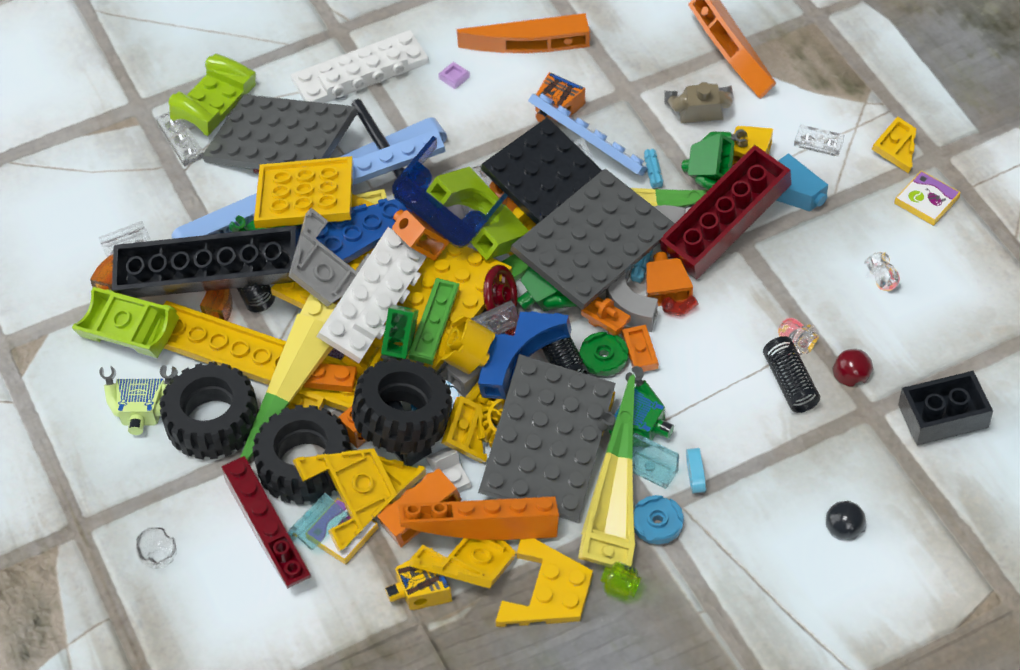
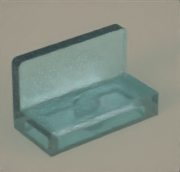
[633,433,679,489]
[287,493,347,550]

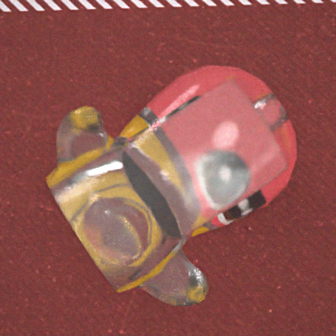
[864,252,900,291]
[778,318,819,355]

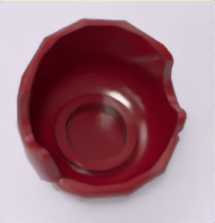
[832,349,874,387]

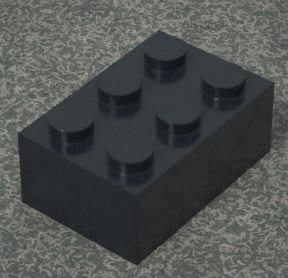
[898,370,993,445]

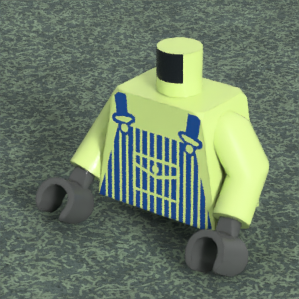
[99,365,178,435]

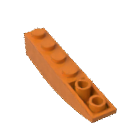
[688,0,776,99]
[456,13,590,53]
[399,497,559,540]

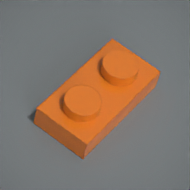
[622,325,659,372]
[304,363,357,392]

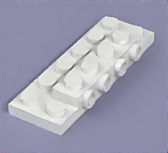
[291,30,429,103]
[317,227,427,363]

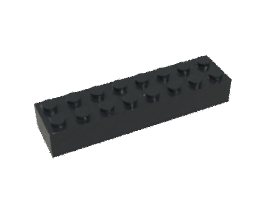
[112,226,301,298]

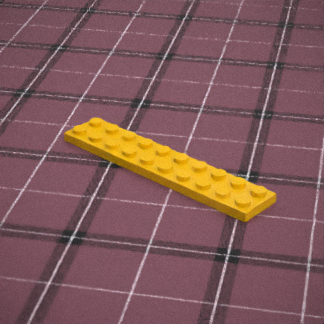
[163,300,361,412]

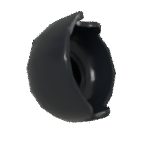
[826,501,866,539]

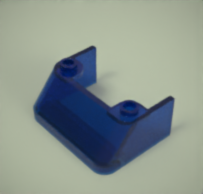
[392,136,508,248]

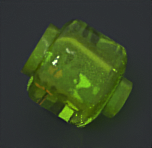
[600,561,642,601]

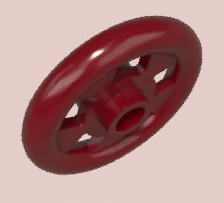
[483,265,518,323]

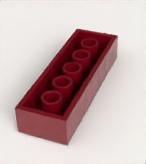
[660,145,792,280]

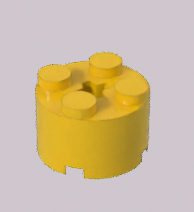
[438,315,495,374]

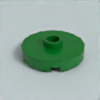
[579,332,628,376]

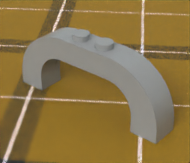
[606,205,686,332]

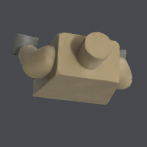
[664,82,734,123]

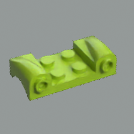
[168,53,256,136]
[72,287,180,358]

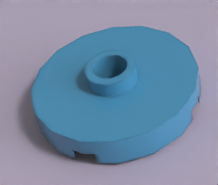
[633,495,684,545]

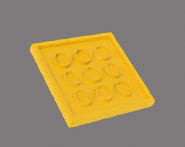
[254,156,354,228]

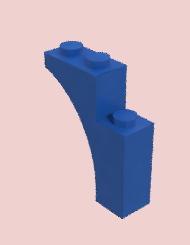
[478,311,572,399]

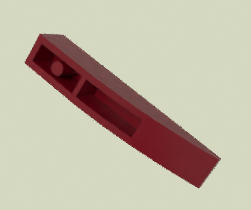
[221,455,311,589]

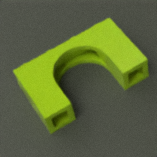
[425,166,529,261]

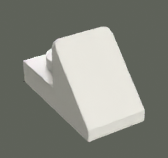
[426,447,471,493]

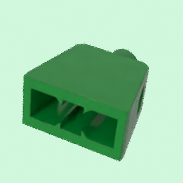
[381,305,419,359]

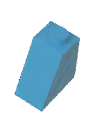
[776,153,828,212]

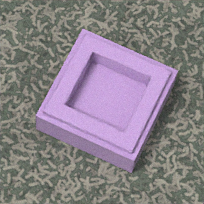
[438,62,470,89]

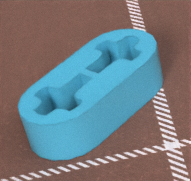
[686,448,706,493]

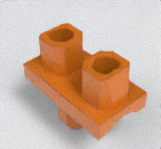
[581,297,631,336]

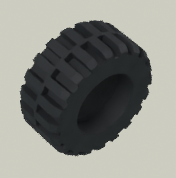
[352,358,452,454]
[160,362,259,459]
[252,405,352,504]

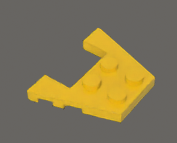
[293,448,397,552]
[409,538,516,589]
[496,538,593,627]

